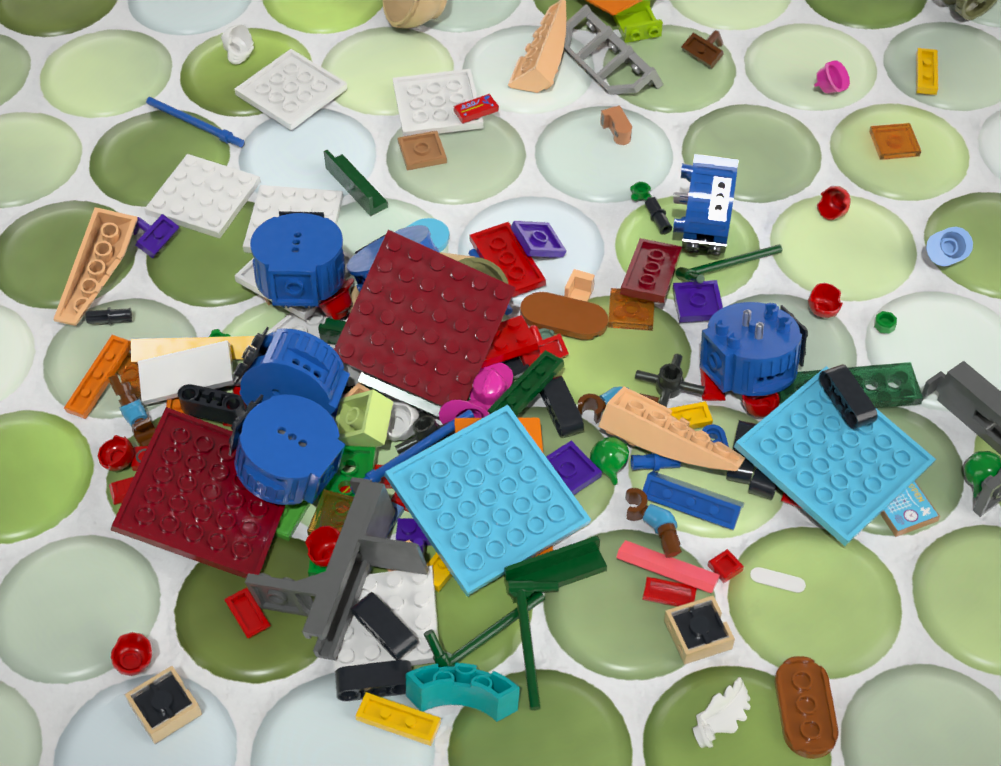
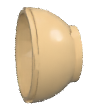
[383,0,447,28]

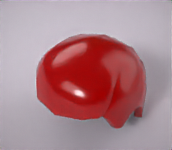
[817,186,851,220]
[808,282,843,318]
[742,393,780,418]
[97,435,134,471]
[305,526,340,567]
[111,632,152,676]

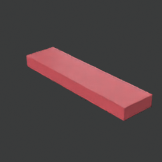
[616,540,720,593]

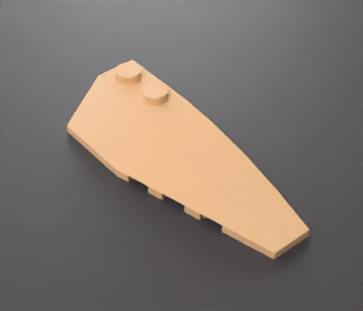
[508,0,566,93]
[54,207,138,326]
[598,387,745,471]

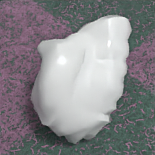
[221,24,254,65]
[386,402,419,441]

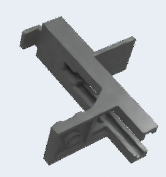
[922,361,1001,517]
[245,477,429,661]

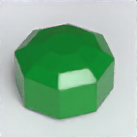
[874,311,897,334]

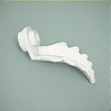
[693,677,750,748]

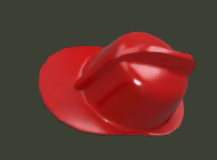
[315,278,354,320]

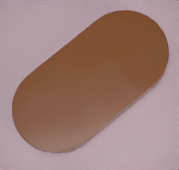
[520,292,608,340]
[775,656,839,759]

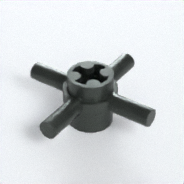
[635,354,705,407]
[395,412,452,454]

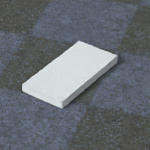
[138,340,235,405]

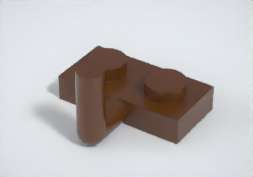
[681,30,724,69]

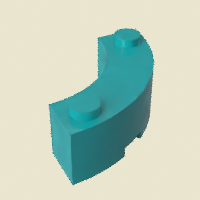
[406,663,520,722]

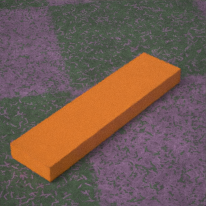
[64,335,131,419]

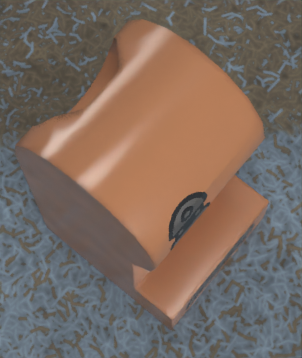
[600,105,632,145]

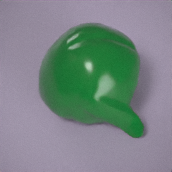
[590,437,629,486]
[965,451,1001,498]

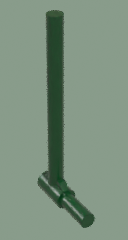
[675,244,782,283]
[506,580,559,711]
[424,592,545,667]

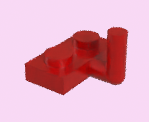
[520,325,569,366]

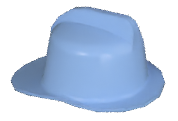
[926,227,973,266]

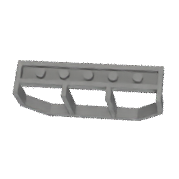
[564,4,663,95]

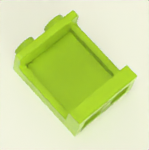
[612,0,663,43]

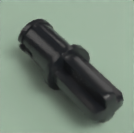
[645,197,673,235]
[86,307,132,325]

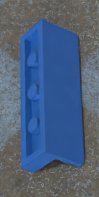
[642,471,745,530]

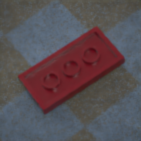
[620,238,682,303]

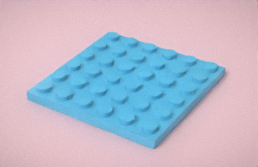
[734,366,936,546]
[384,405,591,596]

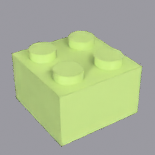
[335,390,393,447]

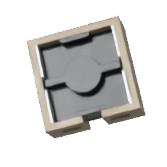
[664,596,735,665]
[125,666,202,744]

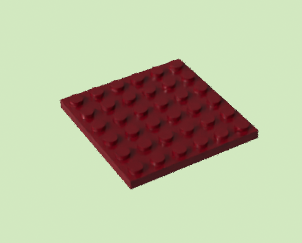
[334,229,516,407]
[111,407,285,579]

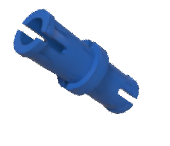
[630,452,681,471]

